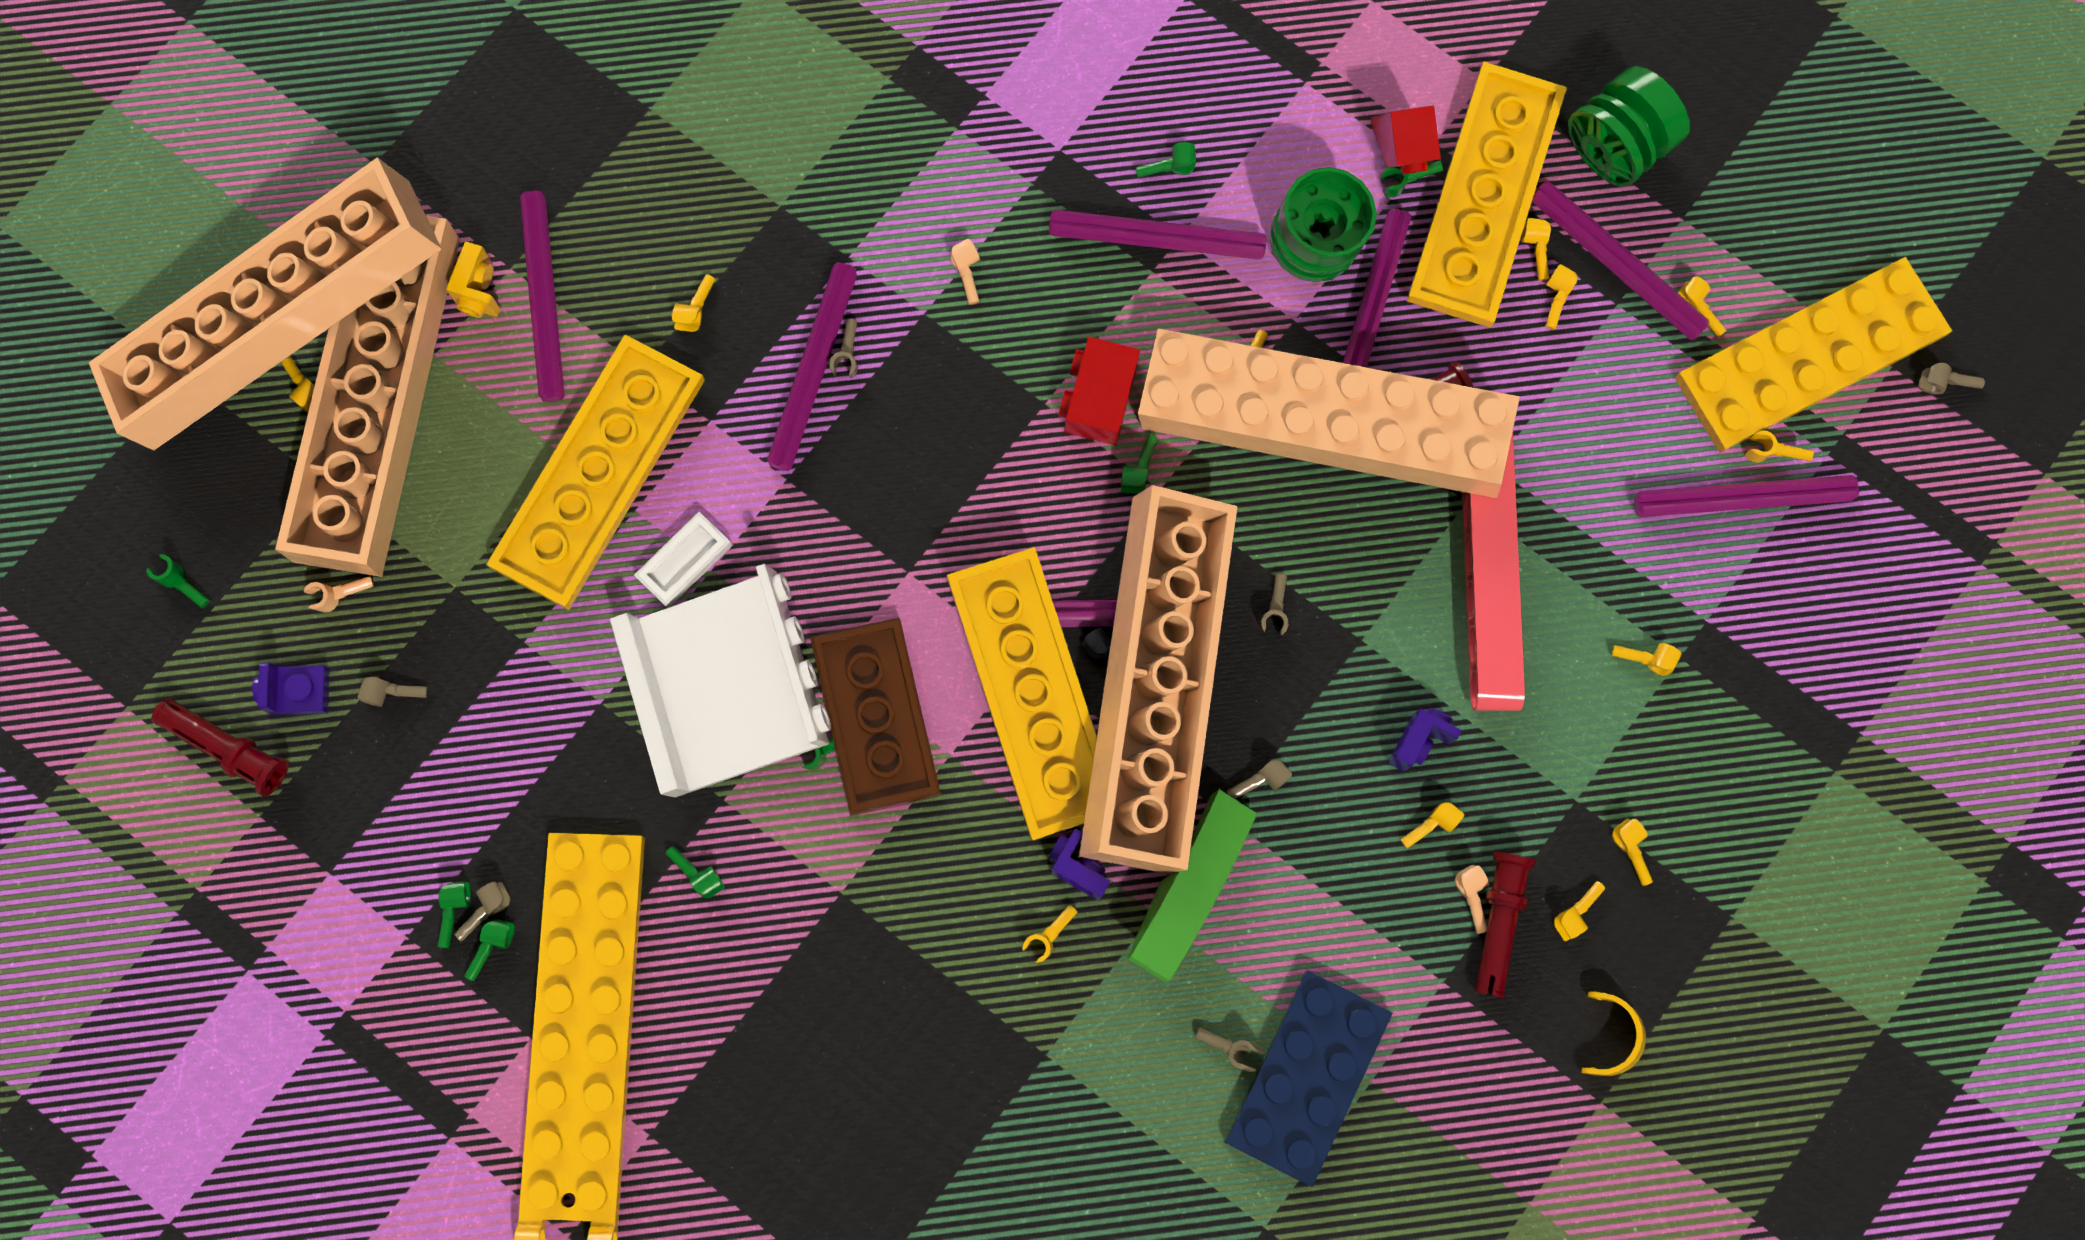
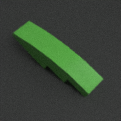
[1127,789,1257,983]

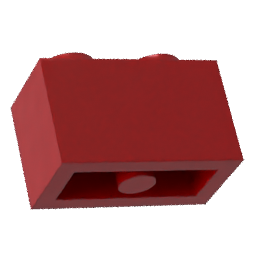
[1059,336,1141,446]

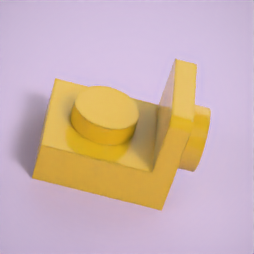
[446,241,500,318]

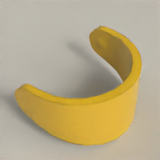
[1581,992,1646,1076]

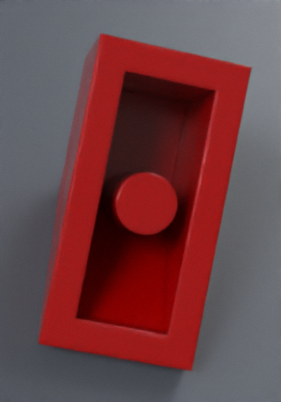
[1371,105,1441,175]

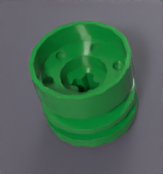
[1568,66,1690,187]
[1269,167,1377,283]

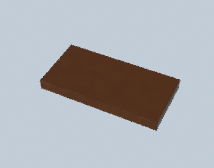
[810,617,941,817]

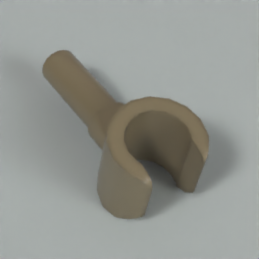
[829,319,858,378]
[1918,363,1985,394]
[1260,574,1289,636]
[357,677,428,707]
[1226,760,1292,799]
[454,882,510,941]
[1196,1027,1264,1072]

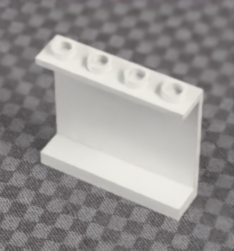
[610,564,831,797]

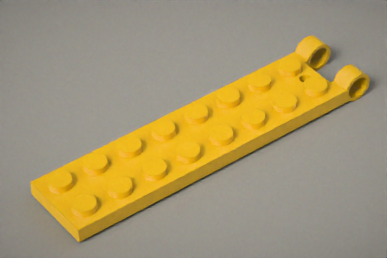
[514,833,645,1240]

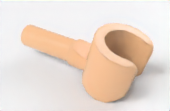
[950,239,980,305]
[304,576,374,613]
[1455,865,1489,934]

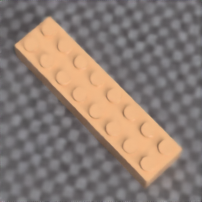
[89,157,442,451]
[275,216,460,577]
[1138,328,1520,498]
[1079,485,1237,874]

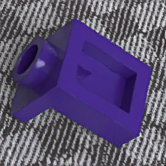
[252,663,330,715]
[1388,708,1461,772]
[1048,829,1111,902]

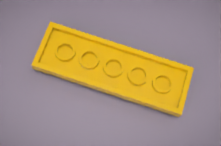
[1407,61,1567,328]
[1675,257,1952,453]
[486,335,705,610]
[947,547,1097,840]

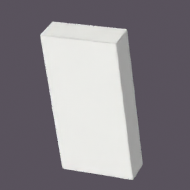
[634,512,733,608]

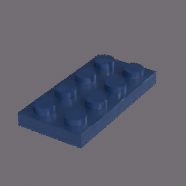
[1224,970,1393,1187]

